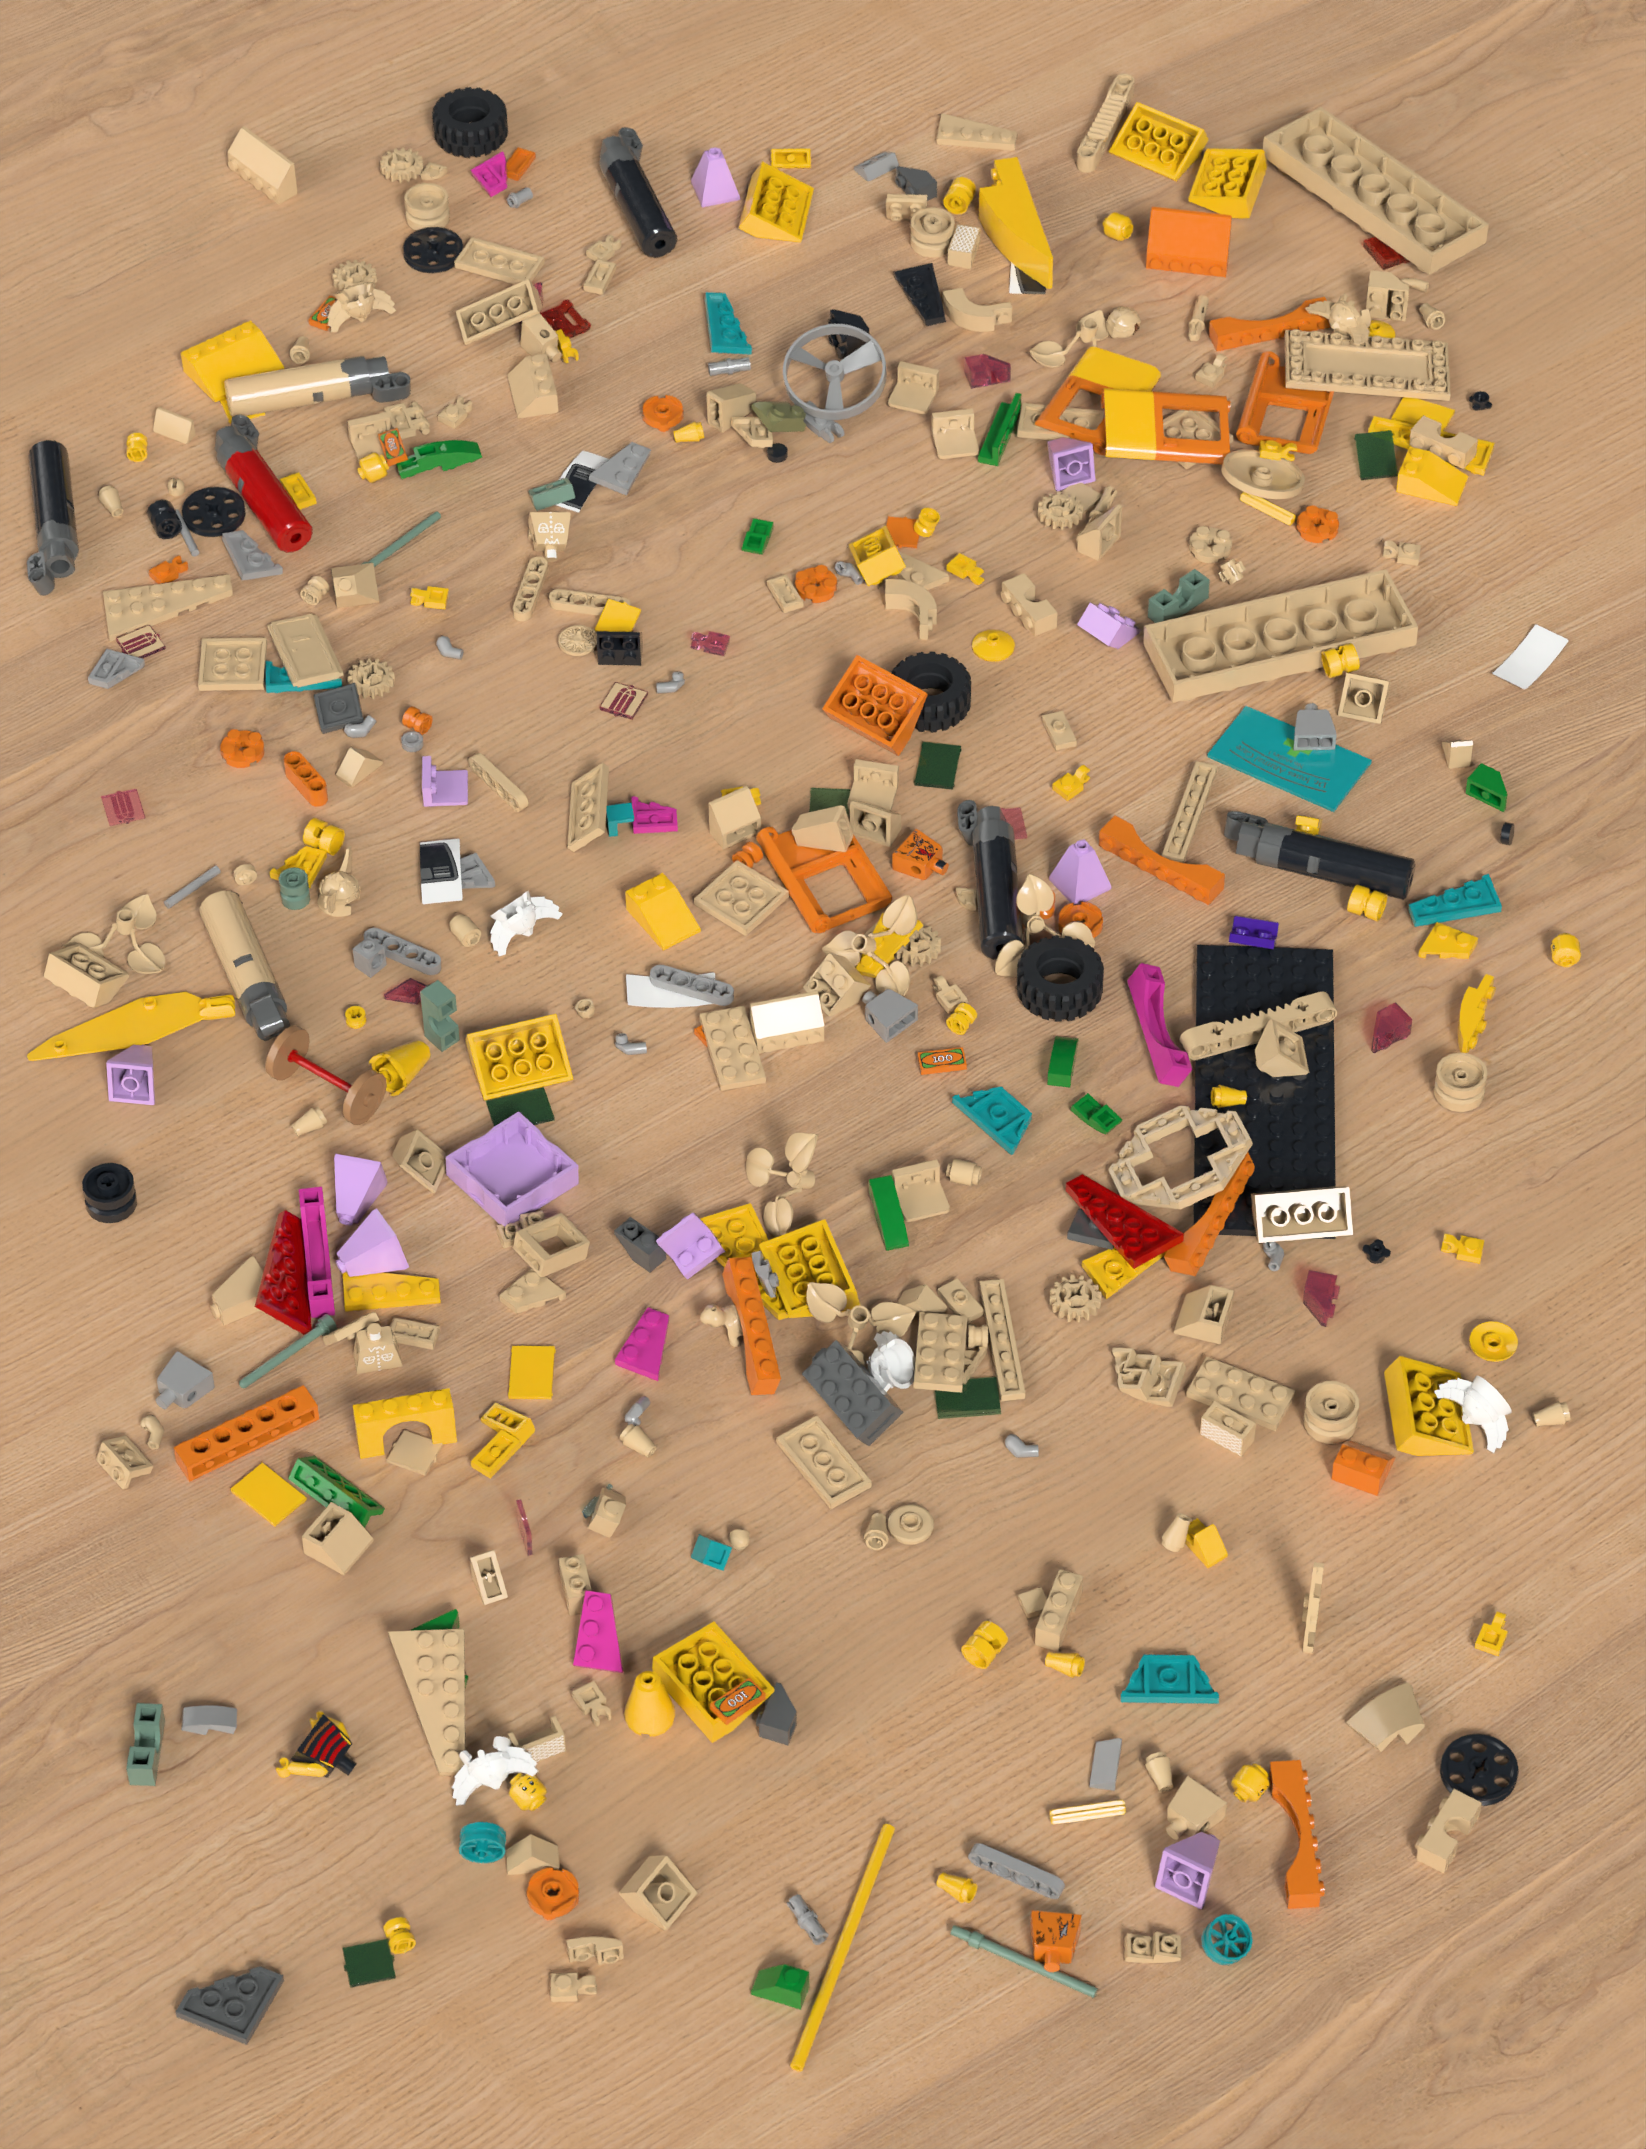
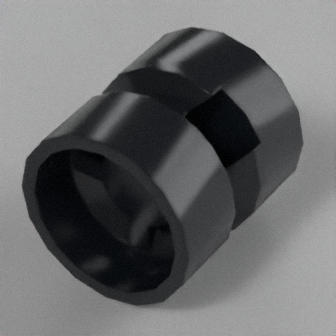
[147,500,182,539]

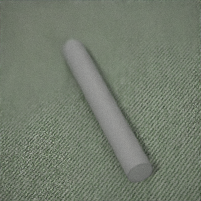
[175,510,200,556]
[164,866,221,909]

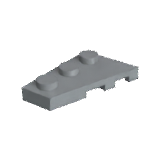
[588,442,651,496]
[222,530,283,581]

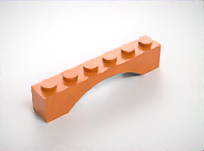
[1209,297,1331,351]
[1099,815,1225,905]
[1164,1148,1255,1276]
[722,1257,781,1395]
[1269,1760,1325,1909]

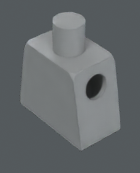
[1293,703,1337,750]
[862,989,918,1043]
[156,1351,215,1409]

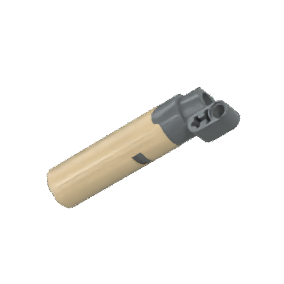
[224,356,411,417]
[199,891,290,1041]

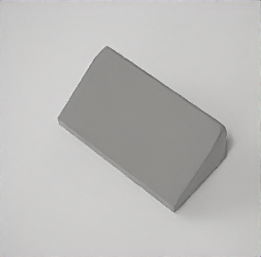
[854,152,899,181]
[1089,1738,1122,1791]

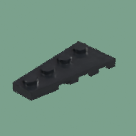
[893,263,946,326]

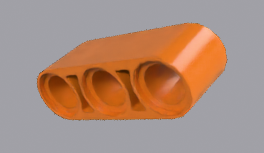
[284,751,328,807]

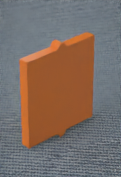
[886,516,920,548]

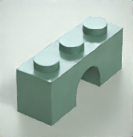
[1148,569,1210,623]
[420,980,460,1052]
[126,1703,165,1786]

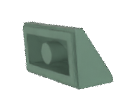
[528,478,575,510]

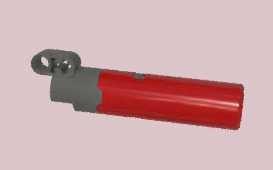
[215,415,313,553]

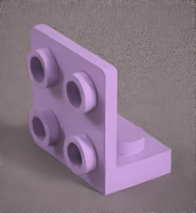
[422,756,468,807]
[656,1213,725,1280]

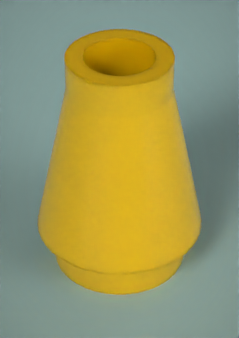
[673,422,705,443]
[1211,1085,1247,1108]
[1045,1652,1085,1678]
[937,1872,977,1903]

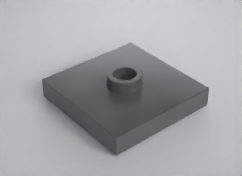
[314,683,364,734]
[1067,1209,1114,1250]

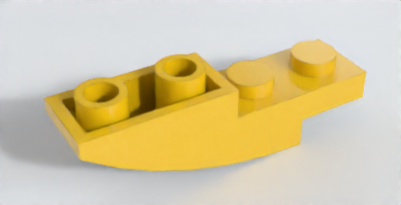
[1458,974,1496,1053]

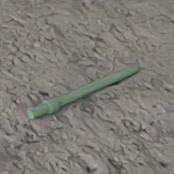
[362,511,441,567]
[950,1925,1098,1998]

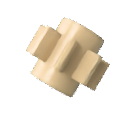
[1218,558,1246,585]

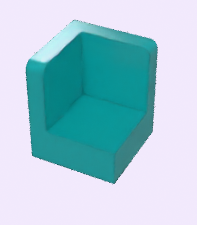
[606,803,634,837]
[691,1534,732,1571]

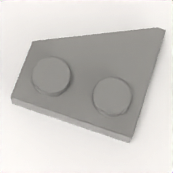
[88,649,145,689]
[460,853,495,889]

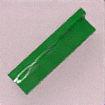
[978,393,1022,466]
[288,1456,385,1528]

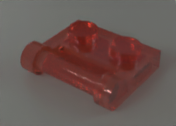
[1363,237,1411,270]
[540,299,591,338]

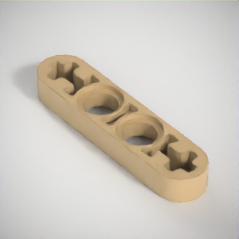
[513,557,548,621]
[549,589,631,616]
[468,753,529,812]

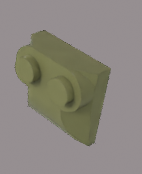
[751,401,806,432]

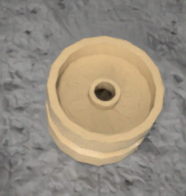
[404,183,450,231]
[910,207,955,258]
[1434,1052,1488,1112]
[1304,1381,1359,1444]

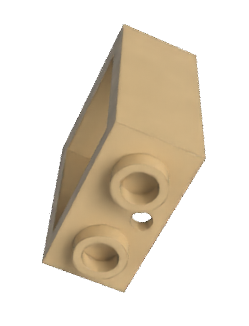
[513,1213,590,1278]

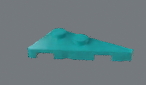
[266,661,342,693]

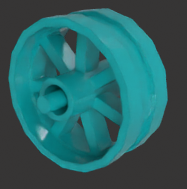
[459,1822,506,1863]
[1201,1914,1253,1965]

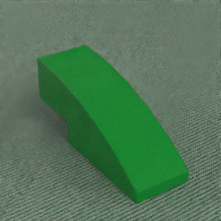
[1047,1036,1079,1088]
[869,1175,909,1251]

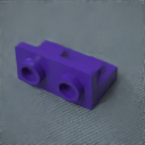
[1229,915,1279,949]

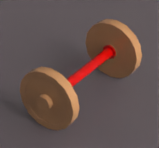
[265,1025,387,1125]

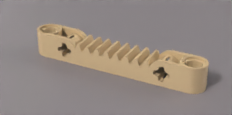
[1077,74,1135,173]
[1180,992,1337,1060]

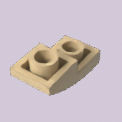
[496,1210,546,1249]
[1124,1932,1181,1963]
[566,1937,624,1965]

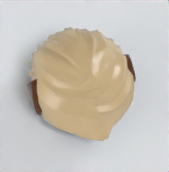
[1106,306,1141,338]

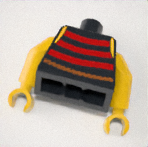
[275,1711,357,1778]

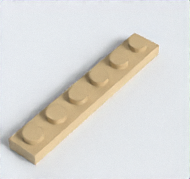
[1162,761,1217,863]
[980,1279,1025,1401]

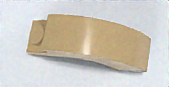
[943,288,1012,332]
[885,579,937,640]

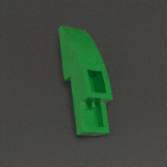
[397,440,483,479]

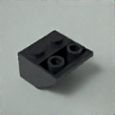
[828,309,869,359]
[596,631,643,666]

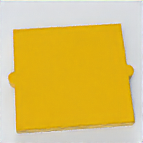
[594,599,641,633]

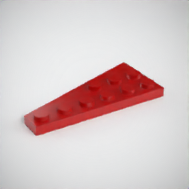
[1066,1174,1184,1269]
[255,1210,312,1335]

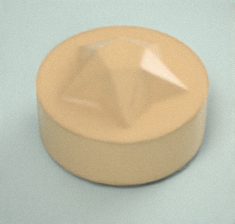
[233,864,257,885]

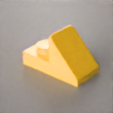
[1295,815,1323,835]
[1185,1518,1228,1568]

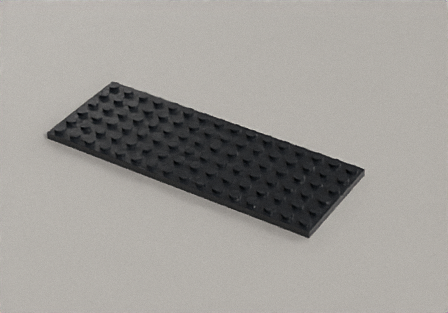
[1193,945,1336,1239]

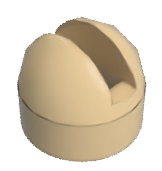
[168,478,185,496]
[575,999,595,1019]
[730,1529,750,1550]

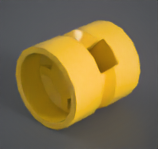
[943,177,976,215]
[1321,643,1360,678]
[303,818,345,856]
[1347,884,1388,922]
[961,1621,1008,1669]

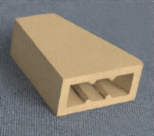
[707,383,756,433]
[792,805,853,852]
[210,1256,263,1326]

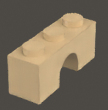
[1409,416,1478,469]
[1001,573,1057,636]
[1035,1569,1083,1652]
[1415,1789,1482,1873]

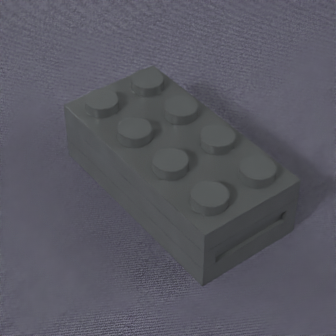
[802,1340,904,1446]

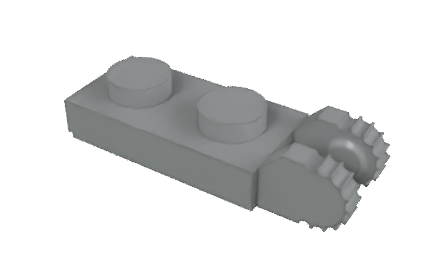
[804,401,845,443]

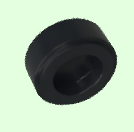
[767,443,788,463]
[1501,822,1515,845]

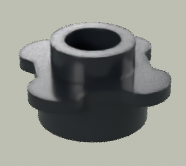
[1469,391,1492,411]
[1362,1239,1391,1264]

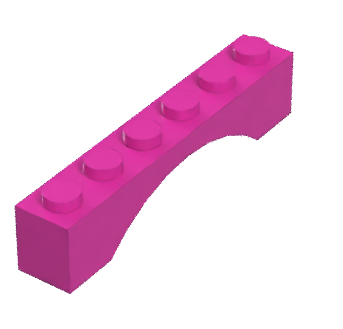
[1127,963,1192,1087]
[299,1187,335,1318]

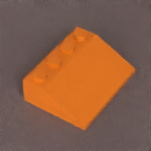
[1146,207,1232,277]
[822,655,928,756]

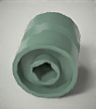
[279,867,310,910]

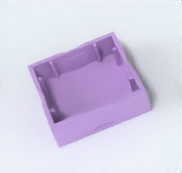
[446,1112,579,1227]

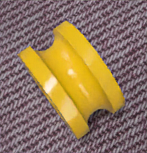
[345,1006,366,1029]

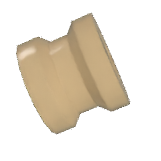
[968,1324,988,1349]

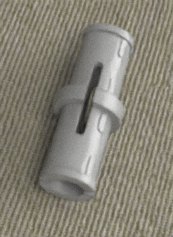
[708,357,751,376]
[787,1895,828,1945]

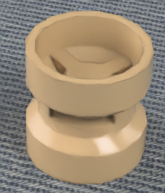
[300,576,329,606]

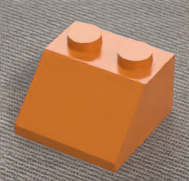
[1332,1441,1395,1496]

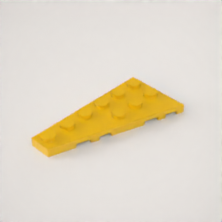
[700,1203,789,1320]

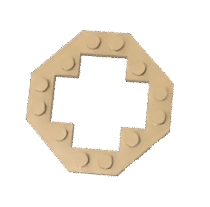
[1108,1106,1253,1209]

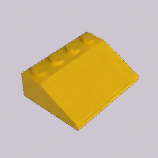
[1109,102,1209,181]
[1188,149,1267,219]
[739,162,814,242]
[180,320,285,402]
[465,1014,573,1101]
[759,1219,860,1318]
[1384,1356,1474,1456]
[652,1621,775,1743]

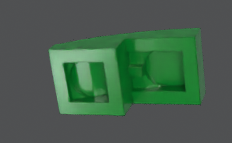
[742,518,774,555]
[1071,1093,1122,1135]

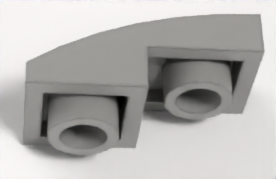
[752,1251,779,1298]
[181,1705,237,1735]

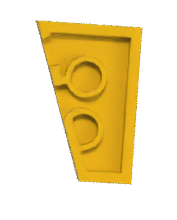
[856,913,923,978]

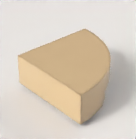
[421,162,447,180]
[956,888,977,911]

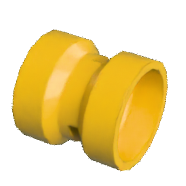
[126,433,147,462]
[914,507,940,537]
[946,1003,977,1035]
[383,1917,416,1954]

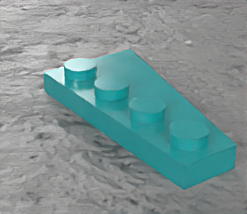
[705,292,752,355]
[1408,874,1502,927]

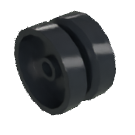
[82,1163,137,1223]

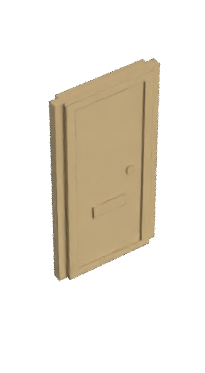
[267,614,344,687]

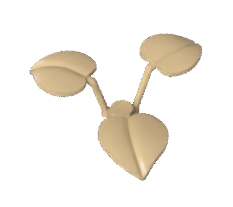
[1030,310,1109,368]
[995,874,1095,977]
[63,894,165,974]
[822,895,917,997]
[746,1133,818,1238]
[806,1282,916,1368]

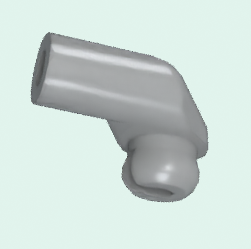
[615,1033,647,1055]

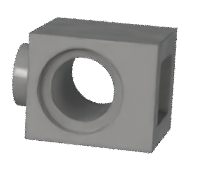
[353,936,387,978]

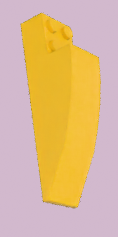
[979,157,1053,289]

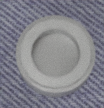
[401,731,424,752]

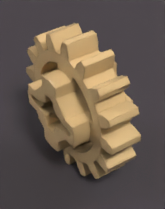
[380,148,423,183]
[333,260,377,291]
[1038,491,1083,530]
[347,659,395,699]
[896,926,941,967]
[1050,1275,1102,1323]

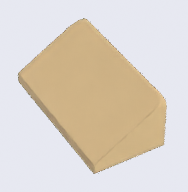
[153,407,195,444]

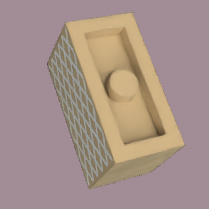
[948,224,980,269]
[1200,1401,1256,1457]
[508,1716,566,1762]

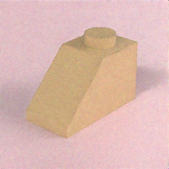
[588,1487,626,1538]

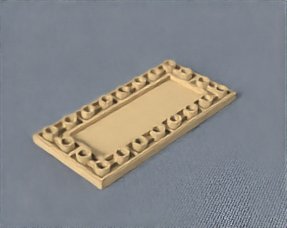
[1284,329,1451,401]

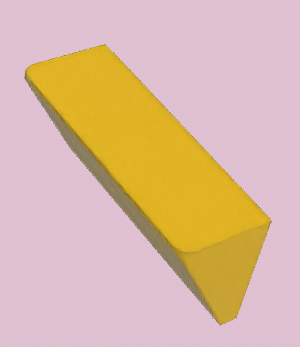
[771,149,811,169]

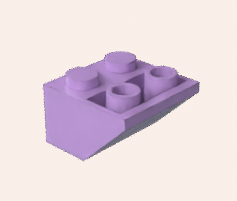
[1077,602,1141,649]

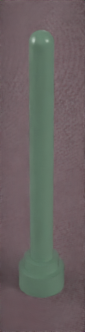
[239,1314,337,1388]

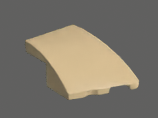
[1112,1347,1186,1407]
[1346,1682,1425,1752]

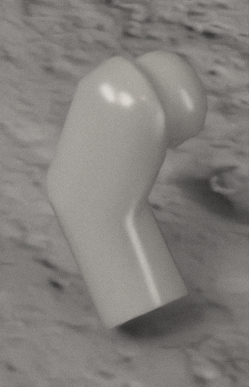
[835,561,864,585]
[437,636,463,660]
[656,671,685,694]
[344,715,377,738]
[1263,1241,1284,1271]
[625,1396,650,1426]
[1005,1434,1039,1458]

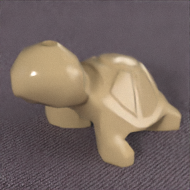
[700,1304,743,1347]

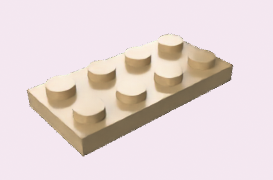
[455,237,545,285]
[1017,403,1104,441]
[567,763,609,852]
[700,1006,766,1091]
[913,1312,968,1392]
[1186,1356,1295,1432]
[776,1416,872,1509]

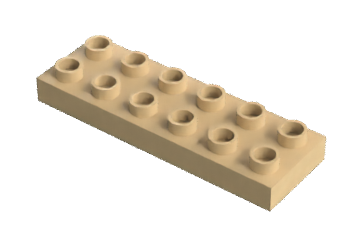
[1263,107,1489,275]
[1144,569,1418,703]

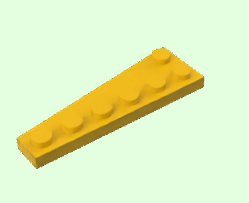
[1368,416,1495,476]

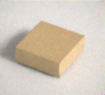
[1018,1587,1047,1619]

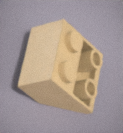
[1366,270,1409,321]
[709,786,761,850]
[803,953,871,1017]
[1174,1285,1234,1345]
[302,1502,374,1575]

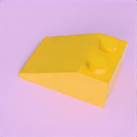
[1396,447,1468,506]
[849,525,906,586]
[625,873,701,951]

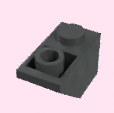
[895,166,937,201]
[614,1217,666,1273]
[756,1683,797,1745]

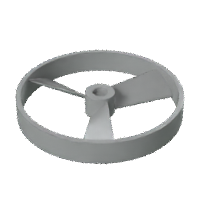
[783,324,887,420]

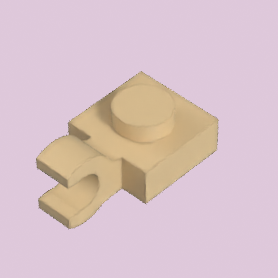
[1196,353,1227,388]
[1383,541,1421,566]
[933,975,968,1014]
[550,1973,597,2002]

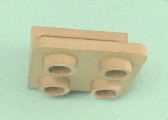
[886,194,927,221]
[888,361,939,414]
[932,408,979,459]
[348,412,391,461]
[847,759,899,811]
[892,1159,950,1222]

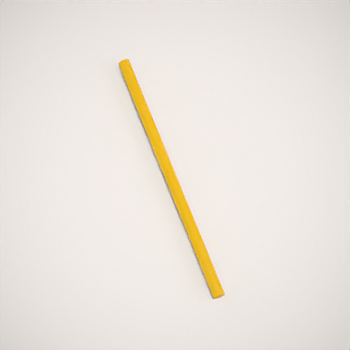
[790,1824,895,2071]

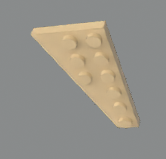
[103,575,233,642]
[388,1629,465,1776]

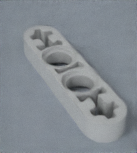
[364,928,442,975]
[650,965,734,1006]
[968,1843,1065,1899]

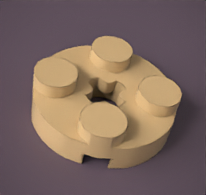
[1189,526,1232,563]

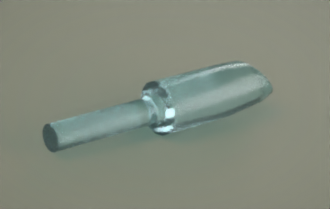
[582,1484,613,1518]

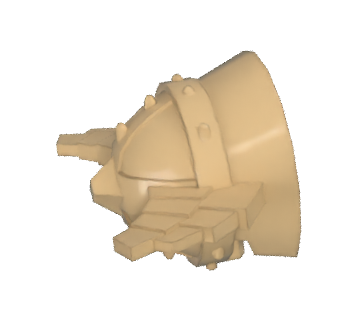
[327,282,396,332]
[1305,293,1371,347]
[317,846,362,917]

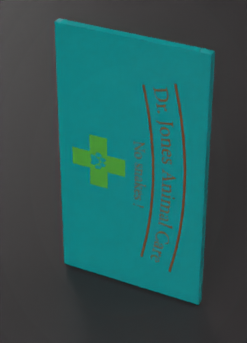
[1207,706,1372,812]

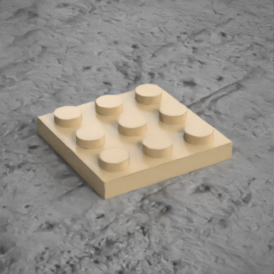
[1163,410,1233,469]
[198,638,267,691]
[694,860,789,936]

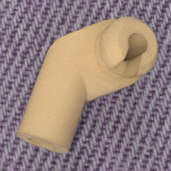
[1401,278,1429,292]
[141,1415,164,1449]

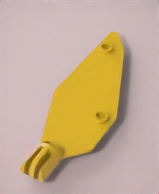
[27,992,235,1061]

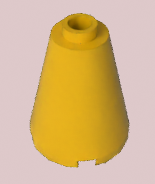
[369,1040,431,1096]
[624,1671,675,1737]

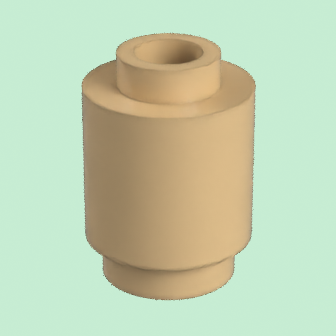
[450,914,481,947]
[946,1159,982,1186]

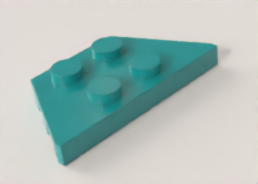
[952,1086,1032,1155]
[1121,1655,1219,1704]

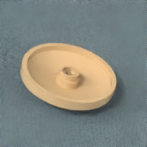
[1221,449,1305,499]

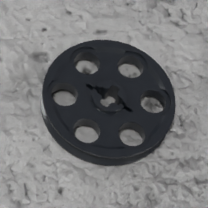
[403,227,463,273]
[182,487,246,537]
[1440,1734,1519,1806]

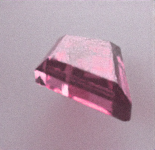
[384,978,427,1005]

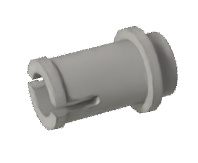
[507,187,533,208]

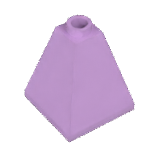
[691,147,740,208]
[1048,437,1095,491]
[1049,839,1112,905]
[106,1045,155,1105]
[334,1154,388,1225]
[335,1209,409,1277]
[1155,1832,1220,1910]

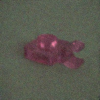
[690,631,730,656]

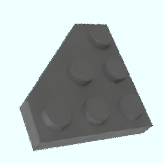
[176,1966,284,2045]

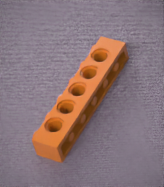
[173,1385,319,1482]

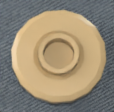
[558,625,597,656]
[888,1505,934,1545]

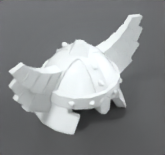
[490,891,562,957]
[866,1331,916,1392]
[1434,1376,1512,1453]
[452,1736,539,1806]

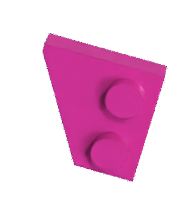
[471,151,508,197]
[632,796,678,834]

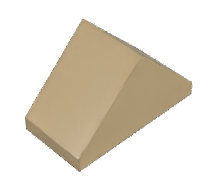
[1442,740,1473,769]
[336,747,383,788]
[897,1284,948,1320]
[470,1550,508,1605]
[506,1834,560,1875]

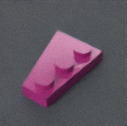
[615,1307,669,1381]
[573,1591,624,1674]

